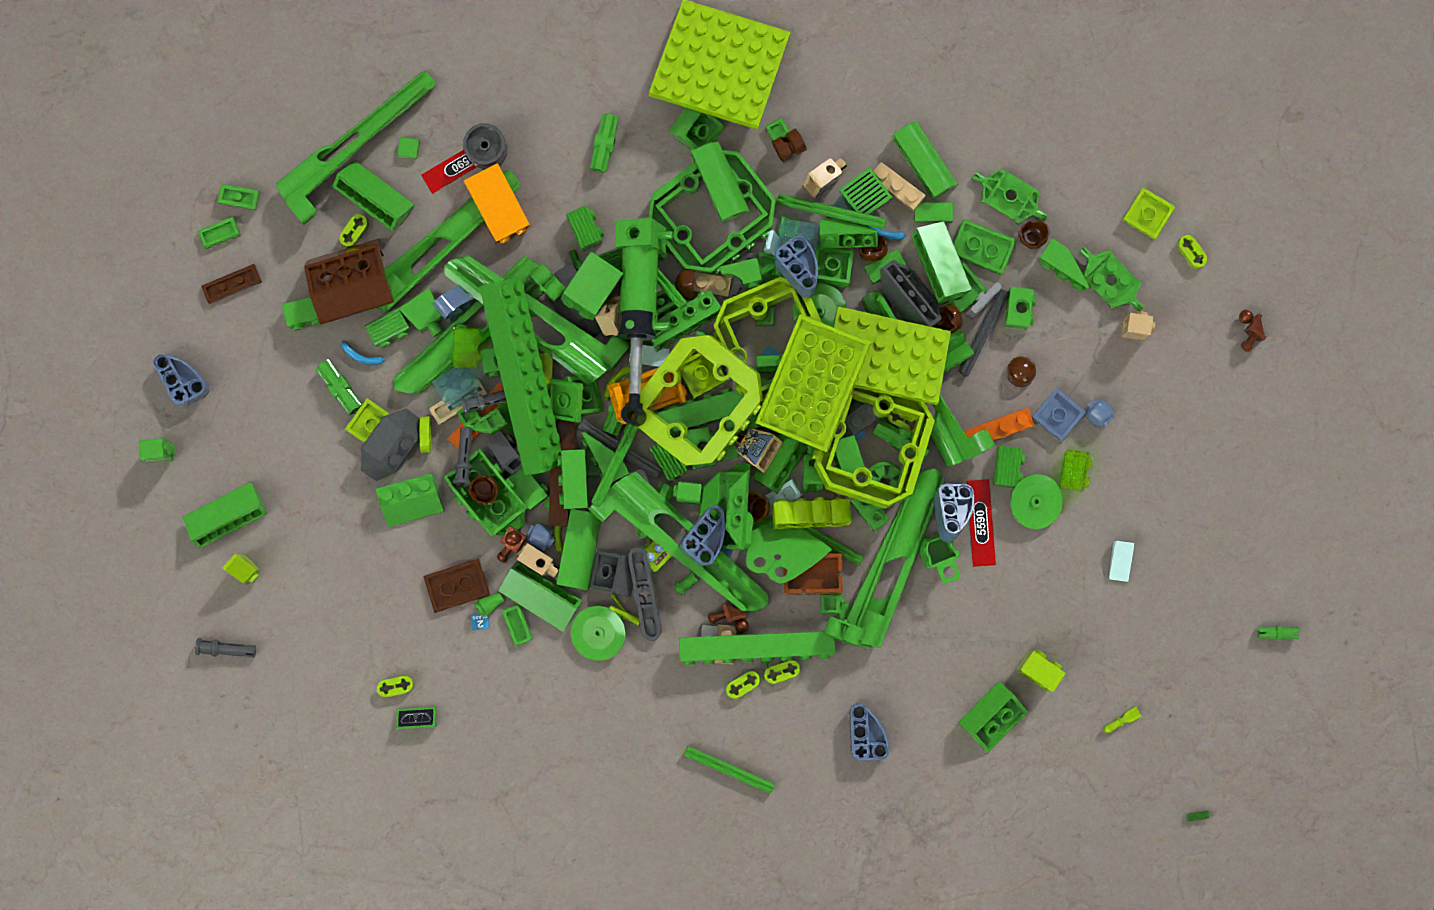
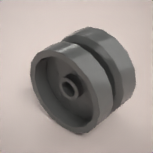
[463,123,507,170]

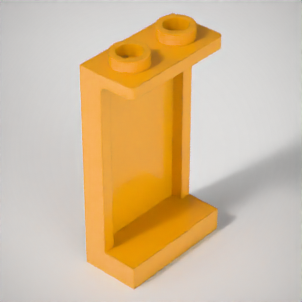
[463,163,530,244]
[607,367,687,425]

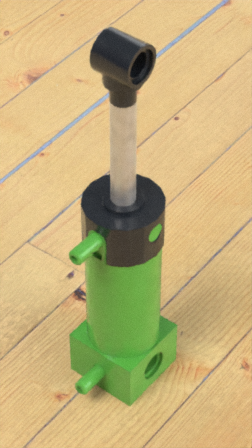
[615,218,674,427]

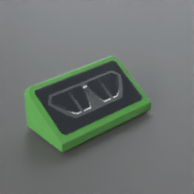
[396,707,437,729]

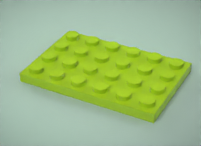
[833,306,951,405]
[755,315,872,452]

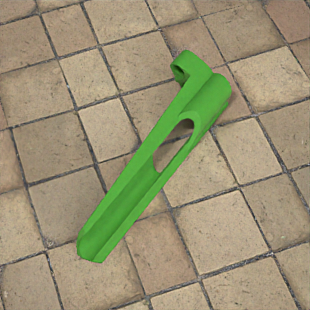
[276,71,435,225]
[359,170,520,313]
[393,256,566,394]
[445,256,631,385]
[862,291,995,466]
[824,468,945,648]
[588,471,769,612]

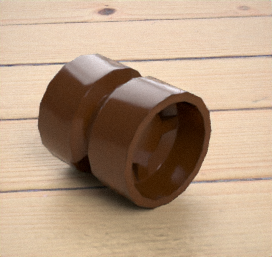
[772,129,807,163]

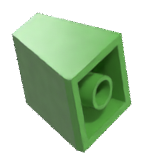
[561,252,623,321]

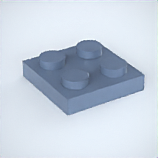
[1032,388,1086,442]

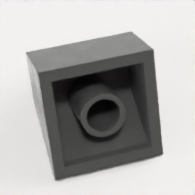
[589,550,633,597]

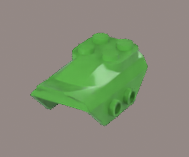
[444,449,528,537]
[698,463,753,550]

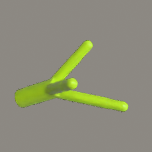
[609,593,640,626]

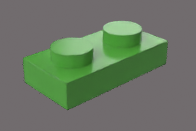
[218,184,260,211]

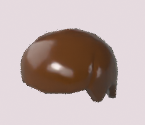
[1019,220,1050,249]
[859,236,888,262]
[675,269,694,298]
[937,304,962,333]
[1007,356,1036,387]
[469,475,499,505]
[748,492,770,522]

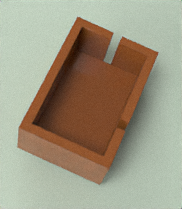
[783,554,843,595]

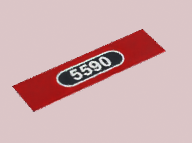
[421,145,488,194]
[966,479,996,567]

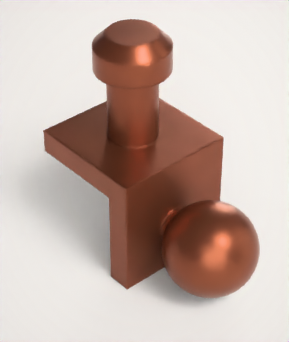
[1239,310,1267,352]
[497,526,527,563]
[708,603,749,633]

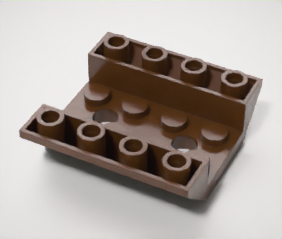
[304,238,394,325]

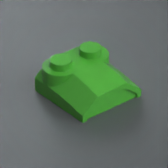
[815,244,854,289]

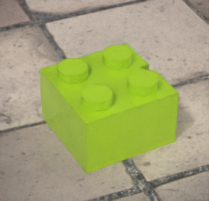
[1015,650,1066,693]

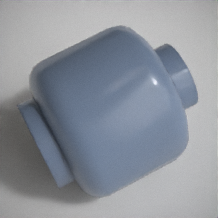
[1085,399,1114,427]
[525,523,555,551]

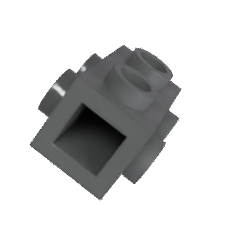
[486,430,522,475]

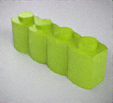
[771,497,852,529]

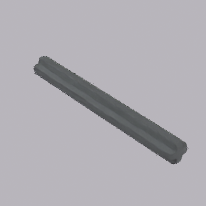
[959,289,1009,376]
[578,419,662,479]

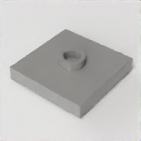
[966,282,1002,319]

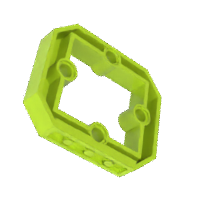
[712,277,822,405]
[638,335,763,466]
[812,387,935,509]

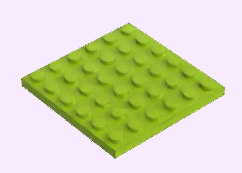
[649,0,791,130]

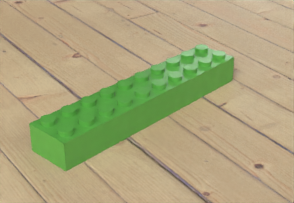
[479,276,562,476]

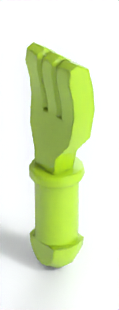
[1103,706,1142,733]

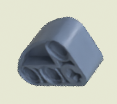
[775,236,818,298]
[432,285,477,322]
[153,354,210,406]
[933,484,974,542]
[679,506,725,566]
[849,703,889,761]

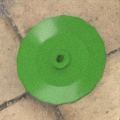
[792,283,847,327]
[1010,474,1063,530]
[570,605,626,661]

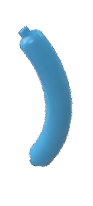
[863,225,906,240]
[341,341,385,365]

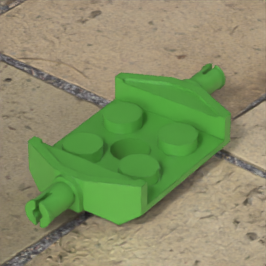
[972,169,1048,225]
[1079,246,1145,311]

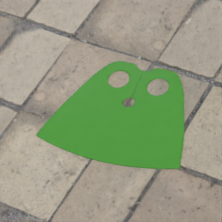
[746,517,832,583]

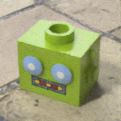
[643,540,672,573]

